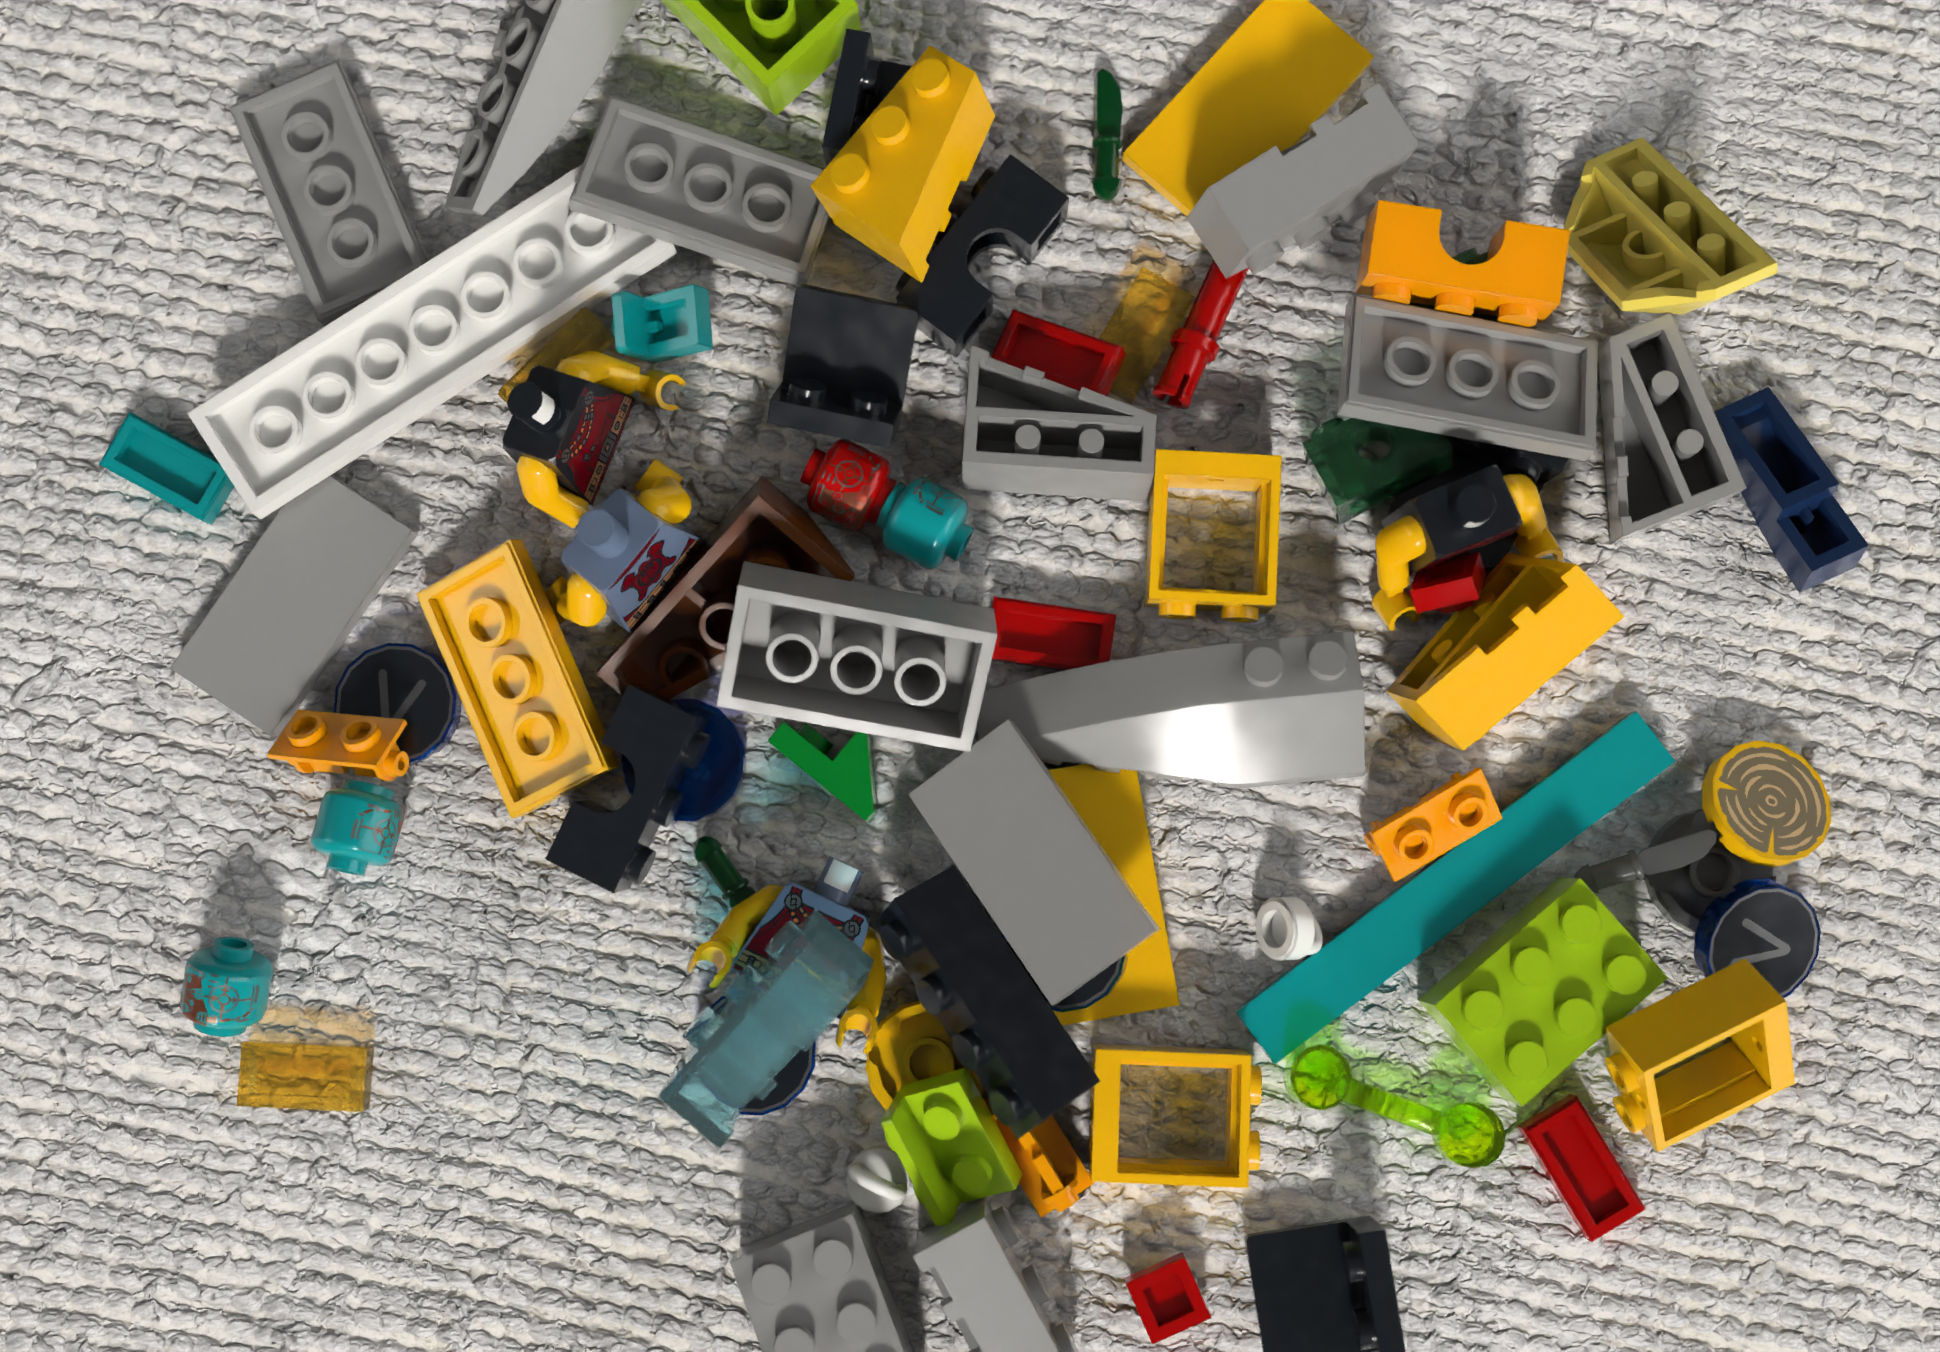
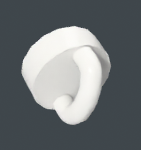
[1255,897,1323,961]
[846,1145,911,1213]

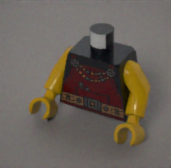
[502,351,685,528]
[1372,465,1564,631]

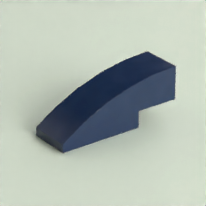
[1714,387,1869,593]

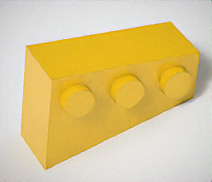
[810,45,995,283]
[1386,553,1625,751]

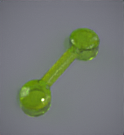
[1283,1044,1506,1168]

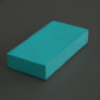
[99,412,234,525]

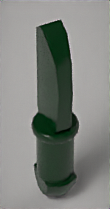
[1092,69,1123,201]
[693,836,756,908]

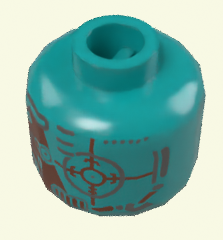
[877,477,974,570]
[311,779,405,876]
[180,937,273,1037]

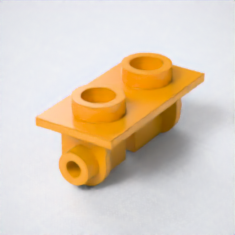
[266,710,409,782]
[1363,767,1503,882]
[984,1098,1095,1218]

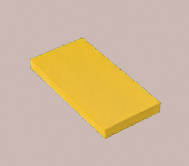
[1122,0,1374,216]
[416,539,620,819]
[1048,764,1180,1026]

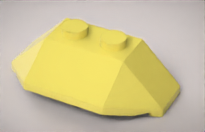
[1563,137,1777,315]

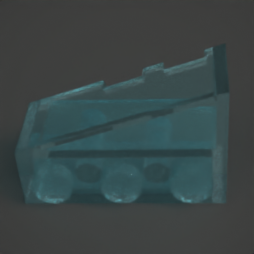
[658,909,874,1149]

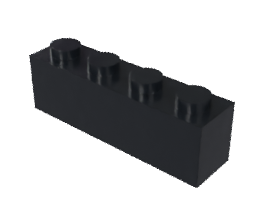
[875,865,1100,1139]

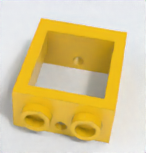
[1144,449,1282,623]
[1605,958,1795,1152]
[1088,1043,1262,1188]

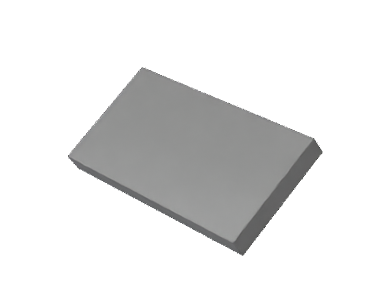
[228,60,428,326]
[569,95,830,286]
[1337,294,1598,461]
[170,476,418,737]
[908,719,1160,1005]

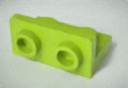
[881,1068,1023,1227]

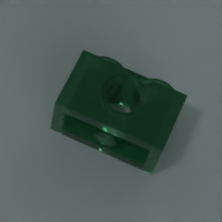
[1302,418,1453,524]

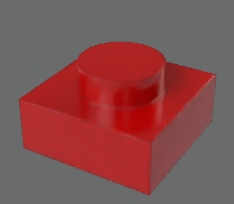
[1410,552,1486,613]
[1124,1252,1211,1345]

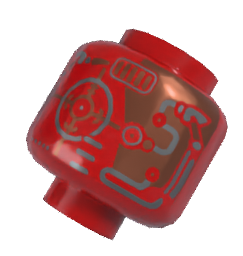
[800,439,897,531]

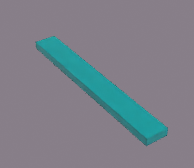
[1234,711,1675,1064]

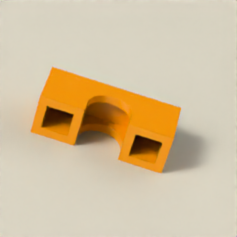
[1355,200,1570,327]

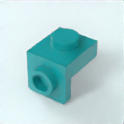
[611,284,713,364]

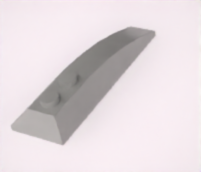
[445,0,644,216]
[977,631,1366,789]

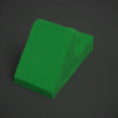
[768,721,878,822]

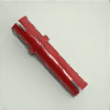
[1152,259,1249,409]

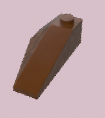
[595,475,855,699]

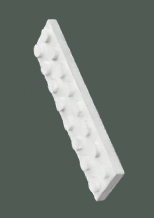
[187,164,677,519]

